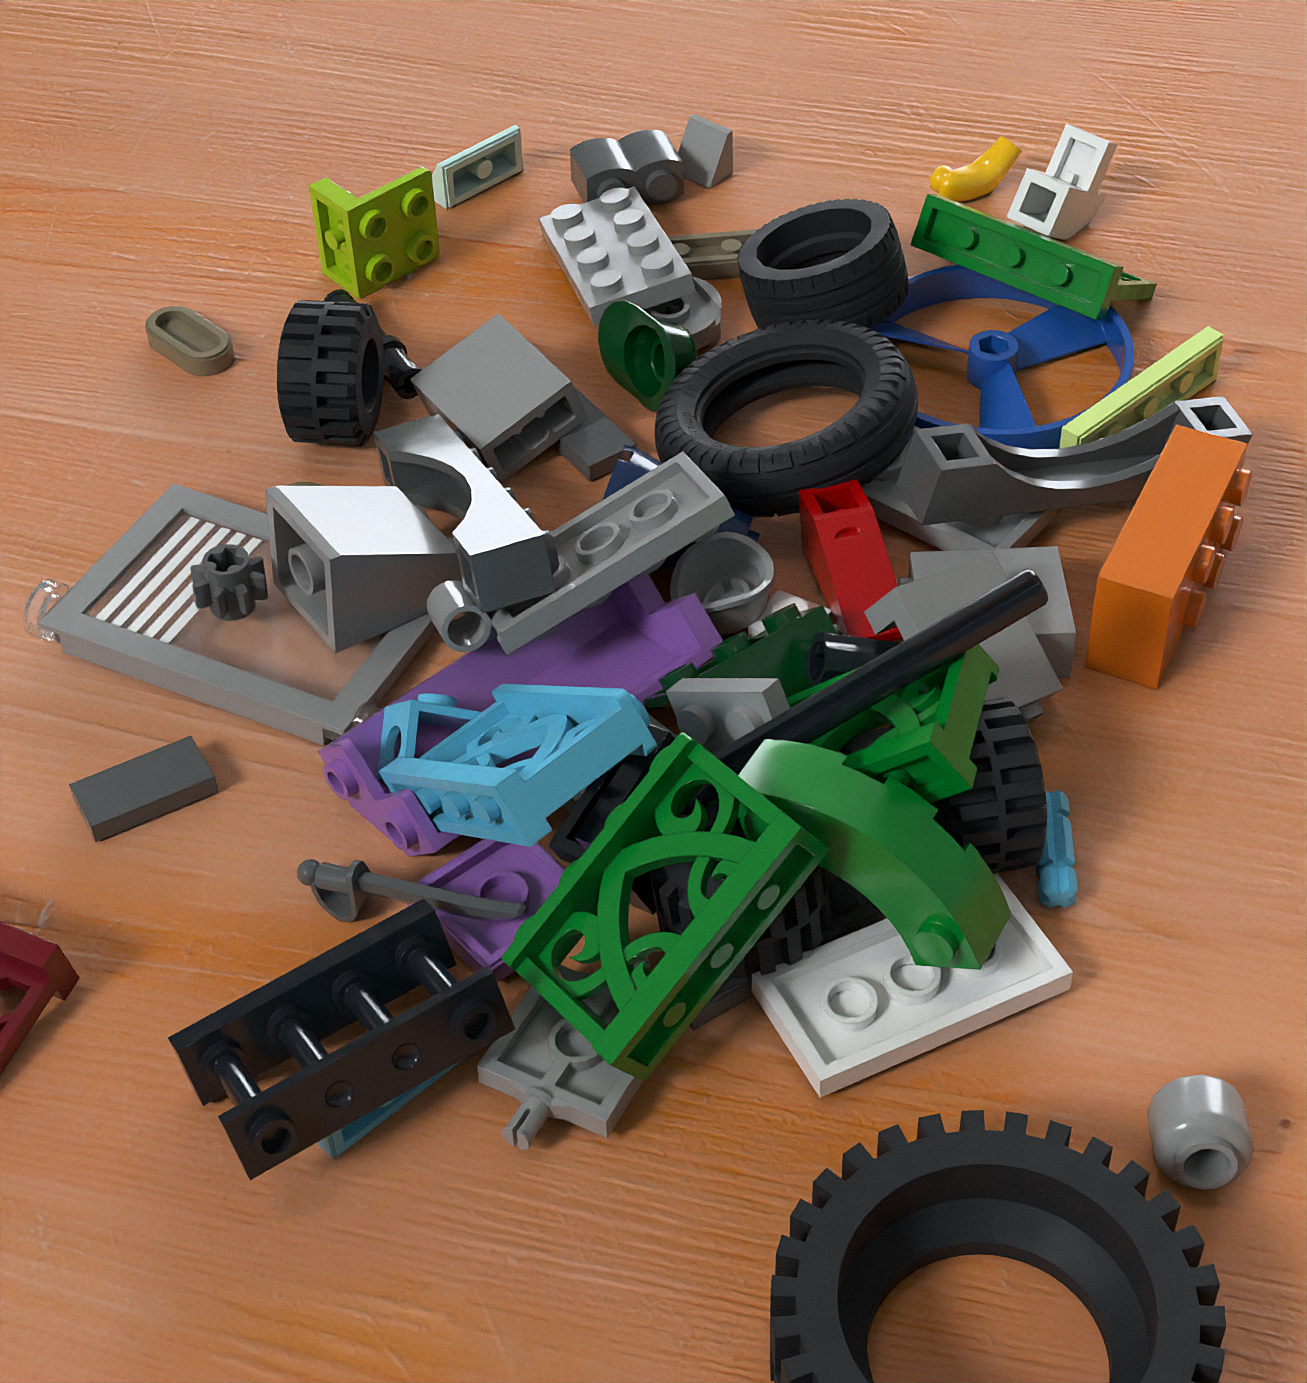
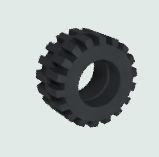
[277,300,384,446]
[930,698,1047,873]
[649,803,833,978]

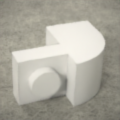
[1007,124,1117,240]

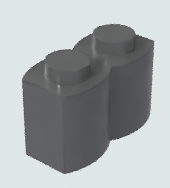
[570,130,684,205]

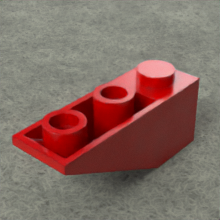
[799,479,903,641]

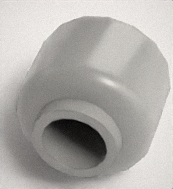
[1147,1074,1254,1190]

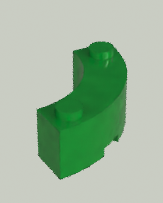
[737,739,1011,970]

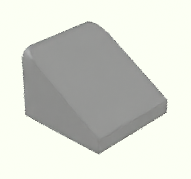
[678,114,733,188]

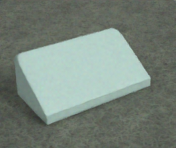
[432,125,523,210]

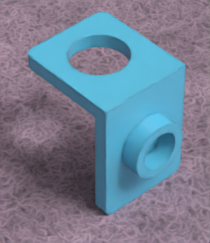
[377,693,481,781]

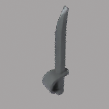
[297,859,527,922]

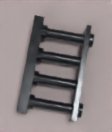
[168,898,515,1180]

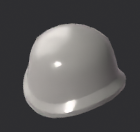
[670,532,776,635]

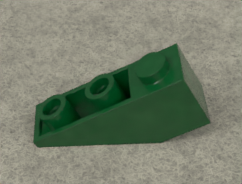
[643,603,837,708]

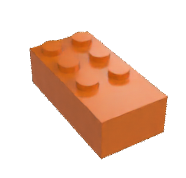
[1084,424,1252,690]

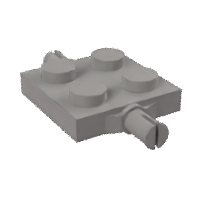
[477,956,649,1150]

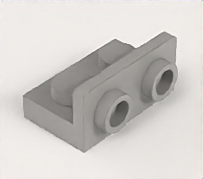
[666,678,790,754]

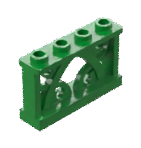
[787,644,999,803]
[502,732,830,1081]

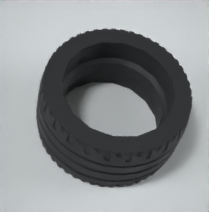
[737,199,909,330]

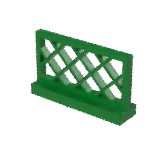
[910,194,1157,320]

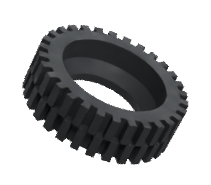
[770,1110,1226,1383]

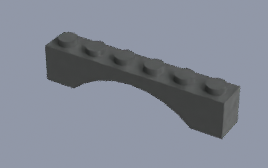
[896,396,1253,526]
[373,414,559,614]

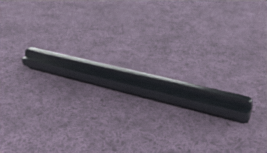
[688,569,1048,809]

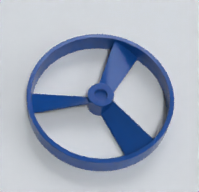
[859,265,1134,450]

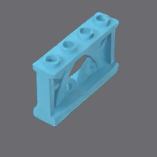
[378,684,657,847]

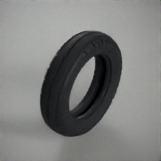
[655,319,918,518]

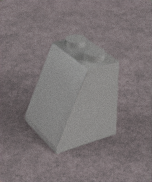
[266,485,462,654]

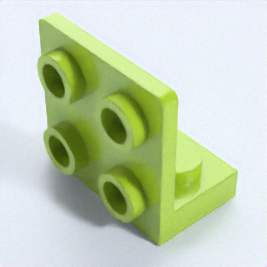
[309,167,440,299]

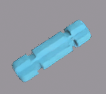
[1036,790,1078,908]

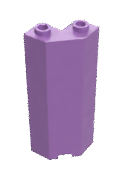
[317,574,723,857]

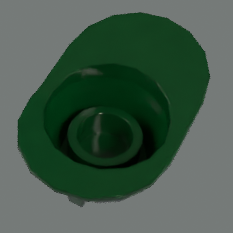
[598,300,698,411]

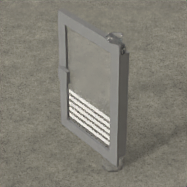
[23,484,463,746]

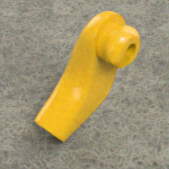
[930,136,1022,203]

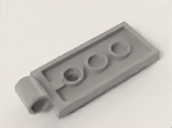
[427,451,735,655]

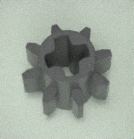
[190,544,268,621]

